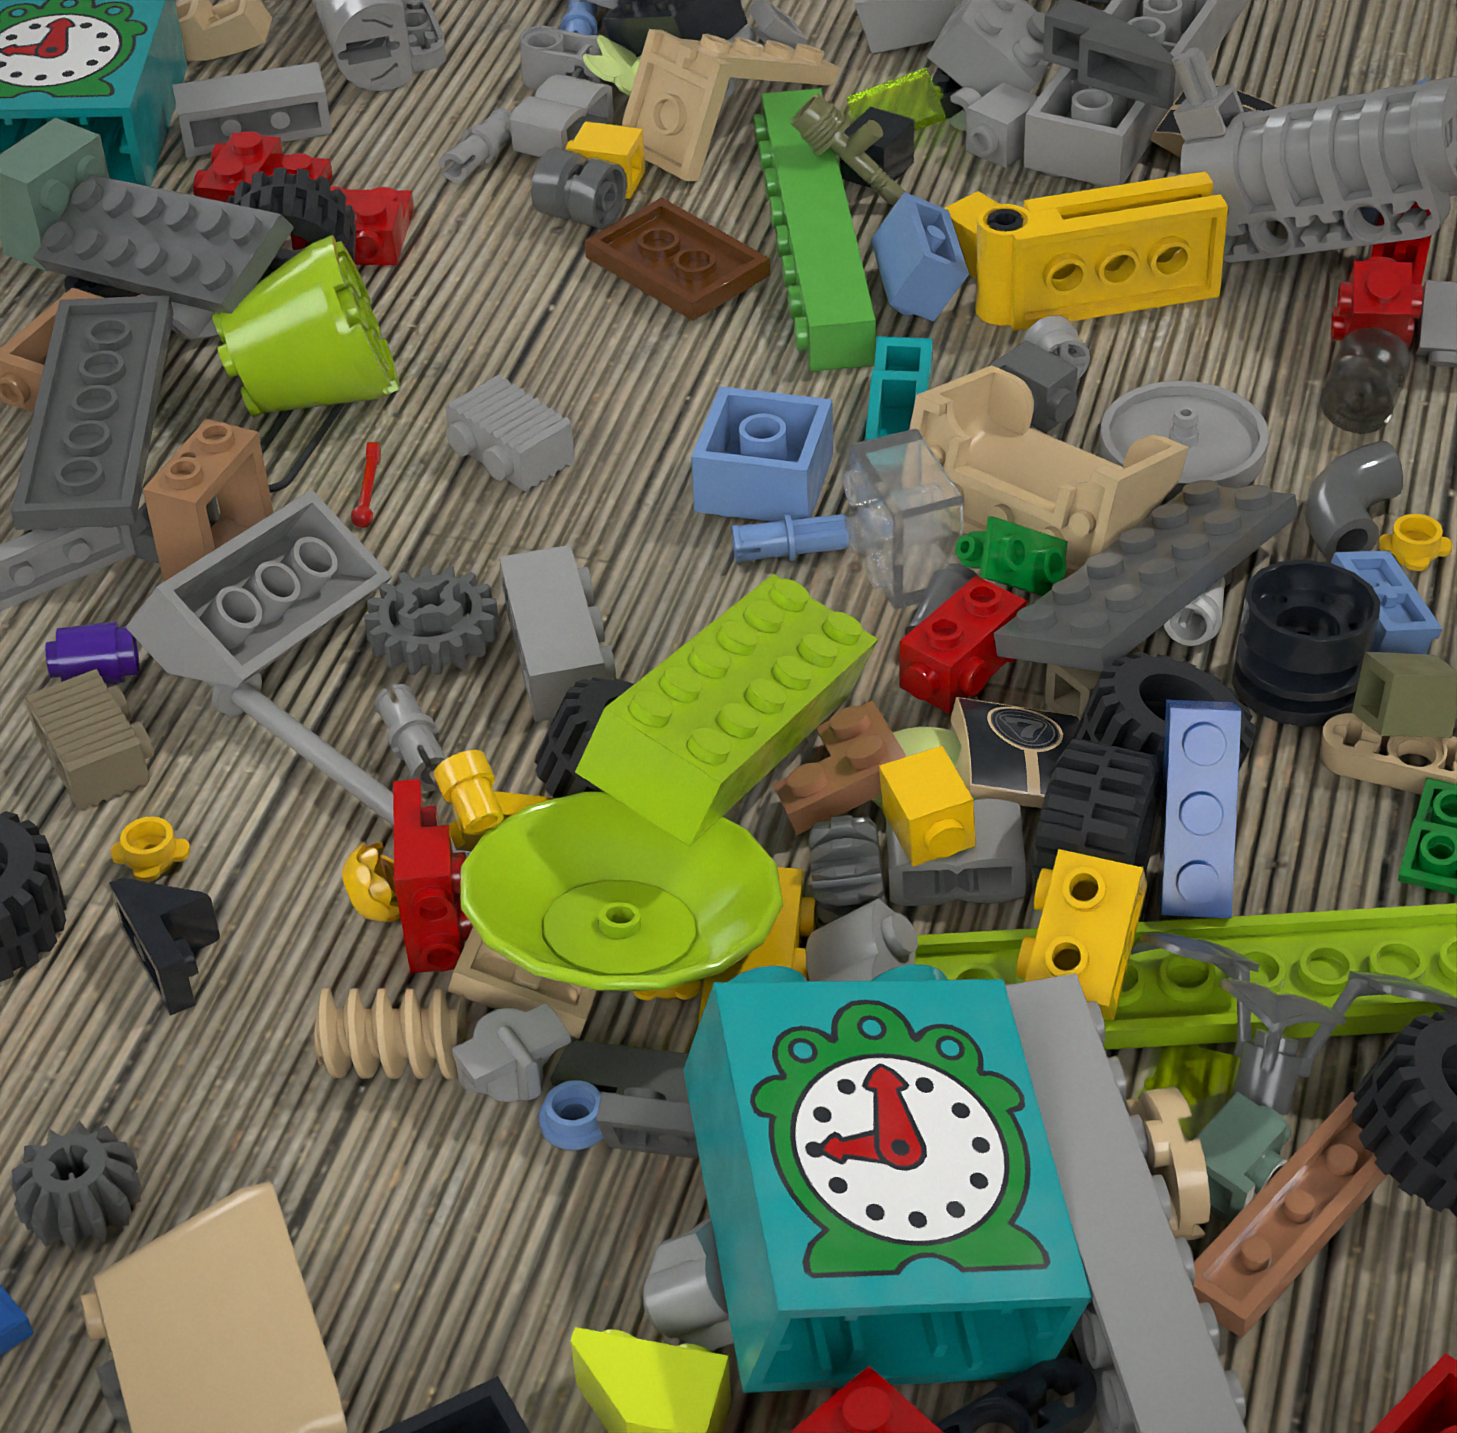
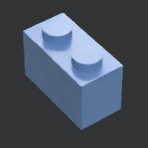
[870,192,969,322]

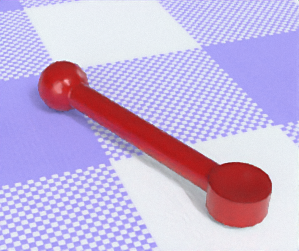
[350,442,381,528]

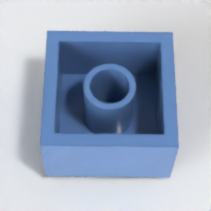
[691,386,833,522]

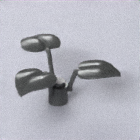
[1131,933,1457,1115]

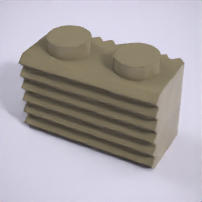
[25,669,154,811]

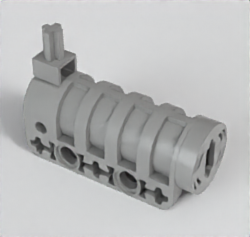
[1172,47,1457,263]

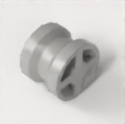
[1023,316,1090,379]

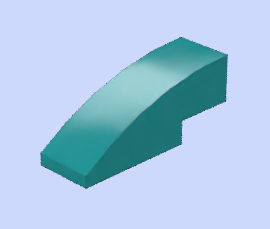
[863,336,933,473]

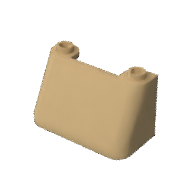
[899,365,1189,579]
[80,1181,347,1433]

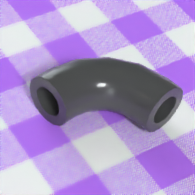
[1305,441,1403,563]

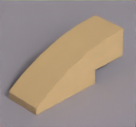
[176,0,272,62]

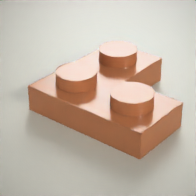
[773,700,907,835]

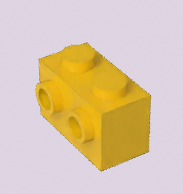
[1016,849,1147,1021]

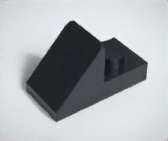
[109,878,220,1016]

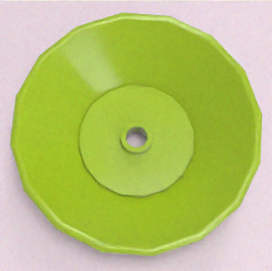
[460,792,783,992]

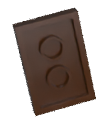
[585,197,770,321]

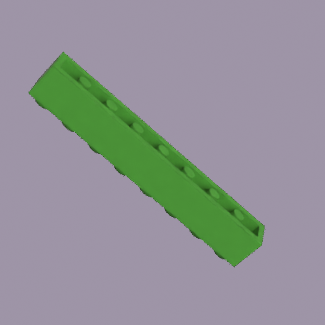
[753,88,876,371]

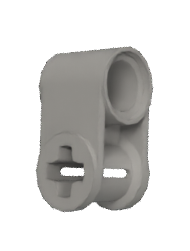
[520,26,602,90]

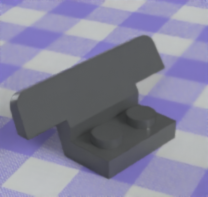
[550,1041,699,1159]

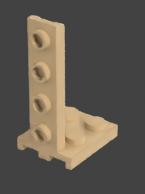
[621,29,840,181]

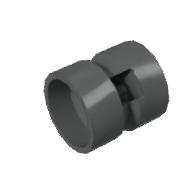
[531,147,627,230]

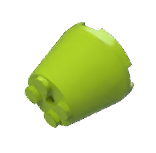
[212,235,399,418]

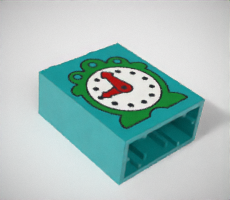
[0,0,188,187]
[683,964,1092,1393]

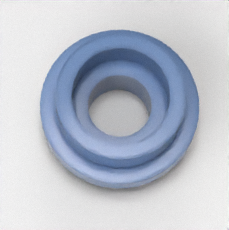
[539,1080,604,1150]

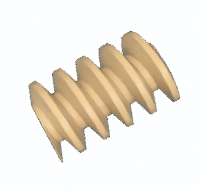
[314,988,467,1079]

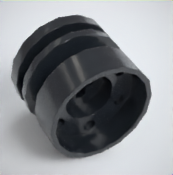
[1231,559,1381,727]

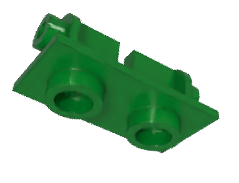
[955,516,1068,596]

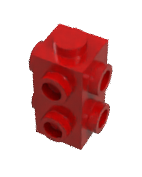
[1331,257,1422,363]
[899,576,1026,714]

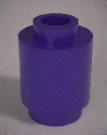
[45,621,140,684]

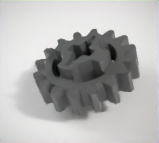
[364,566,499,675]

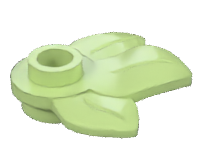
[582,34,641,96]

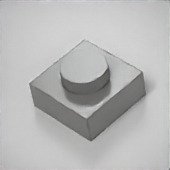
[748,0,808,50]

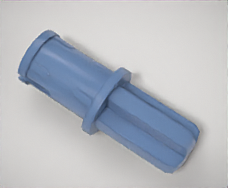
[731,514,851,563]

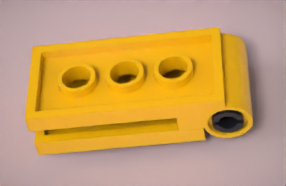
[975,171,1228,331]

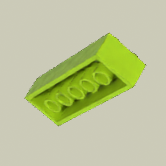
[575,574,879,847]

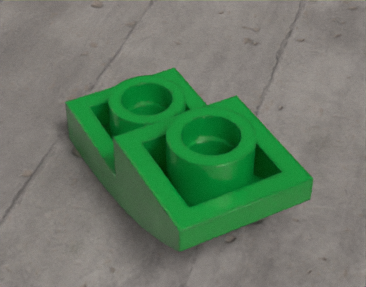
[1398,778,1457,895]

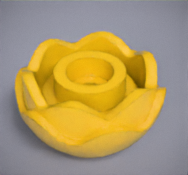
[342,842,400,922]

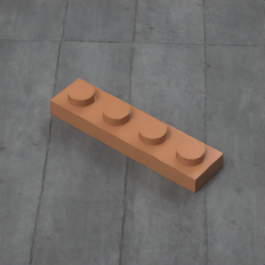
[1192,1092,1387,1338]

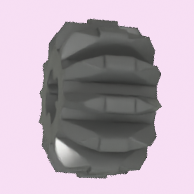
[808,815,886,926]
[11,1121,142,1252]

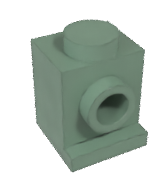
[1194,1091,1291,1225]

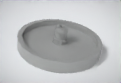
[1100,381,1269,500]

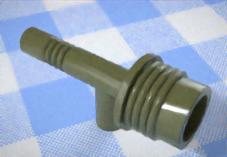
[790,93,907,207]

